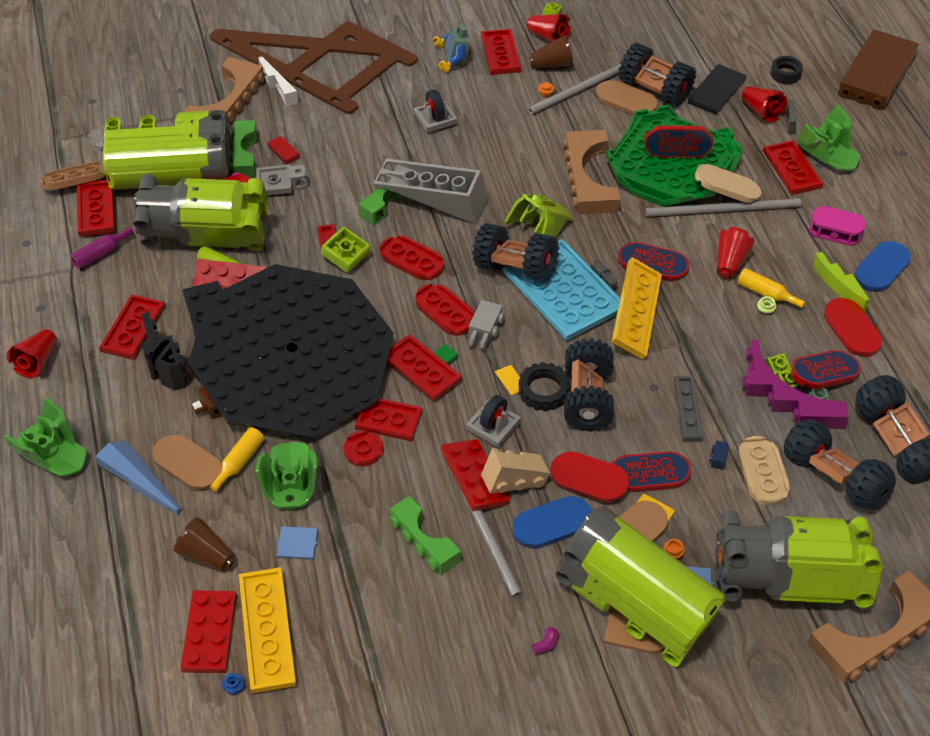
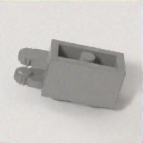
[468,300,505,350]

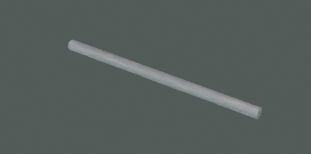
[528,64,621,115]
[645,198,801,217]
[448,465,522,598]

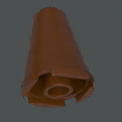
[529,35,574,69]
[174,517,235,571]

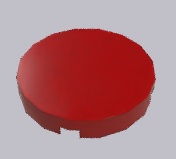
[343,430,383,467]

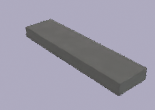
[674,376,703,442]

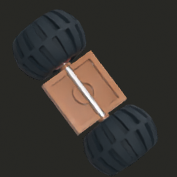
[856,375,930,484]
[784,419,896,510]

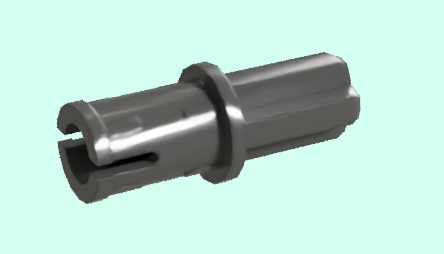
[591,260,618,289]

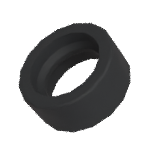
[770,56,803,84]

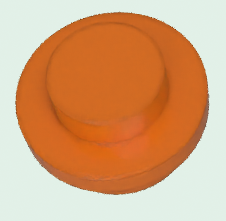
[538,82,554,97]
[663,539,685,559]

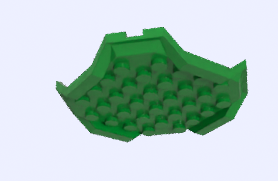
[605,105,743,207]

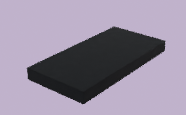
[688,64,747,115]

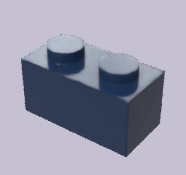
[709,440,728,470]

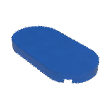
[855,241,911,292]
[513,496,592,549]

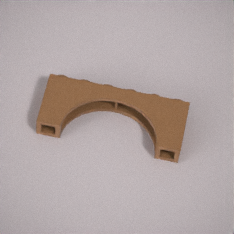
[184,57,265,122]
[563,130,620,214]
[807,570,930,684]

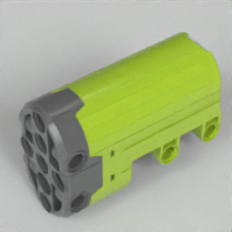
[103,110,231,190]
[555,506,726,667]

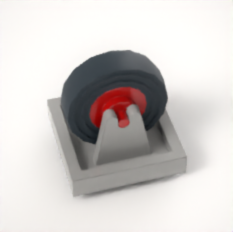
[414,89,457,133]
[466,395,521,447]

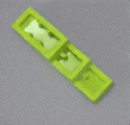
[813,252,870,312]

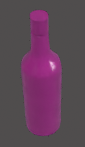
[70,227,134,270]

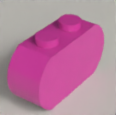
[809,206,866,246]

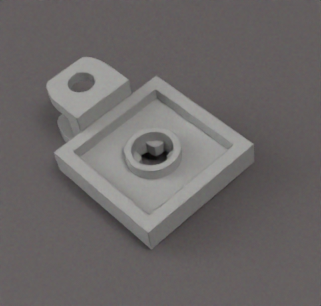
[256,164,308,195]

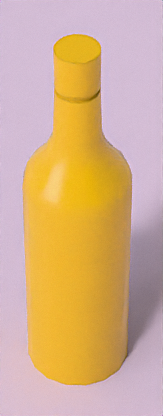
[737,268,805,308]
[210,427,264,492]

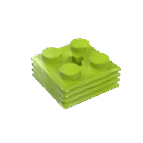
[321,226,371,273]

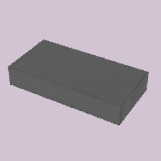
[785,100,797,134]

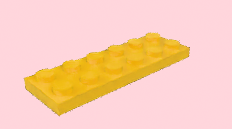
[612,257,662,360]
[239,567,296,694]

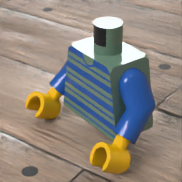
[433,24,470,73]

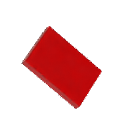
[355,398,423,442]

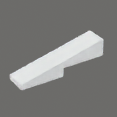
[259,57,298,107]

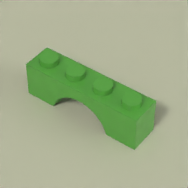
[230,120,257,178]
[358,182,411,226]
[389,496,461,575]

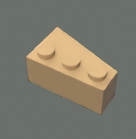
[481,448,550,493]

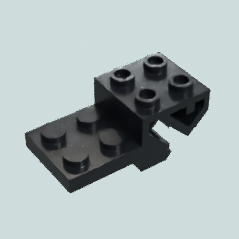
[182,281,221,338]
[141,312,188,391]

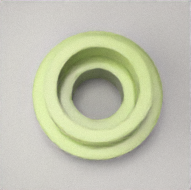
[757,296,776,314]

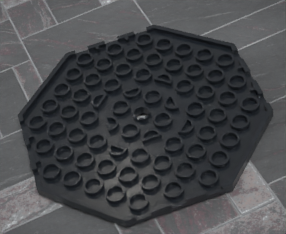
[188,264,394,441]

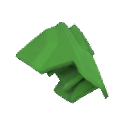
[798,105,860,171]
[4,398,87,477]
[255,442,317,511]

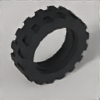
[519,362,570,411]

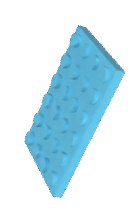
[503,239,620,341]

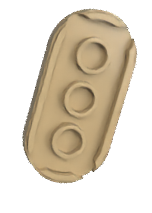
[695,164,761,203]
[738,436,790,506]

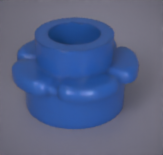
[222,673,244,695]

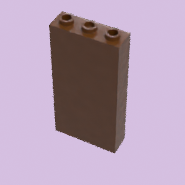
[838,29,919,110]

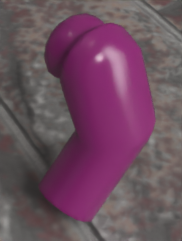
[532,627,559,655]

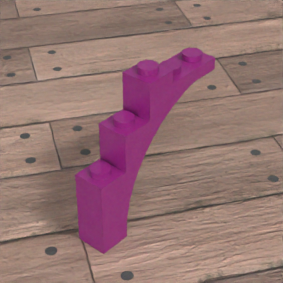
[742,340,849,429]

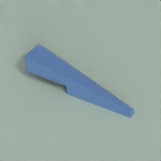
[96,441,182,515]

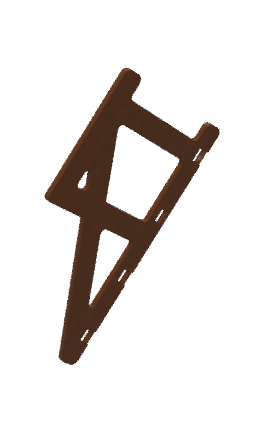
[209,21,418,114]

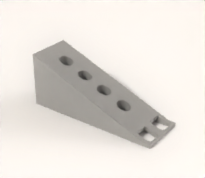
[374,158,488,225]

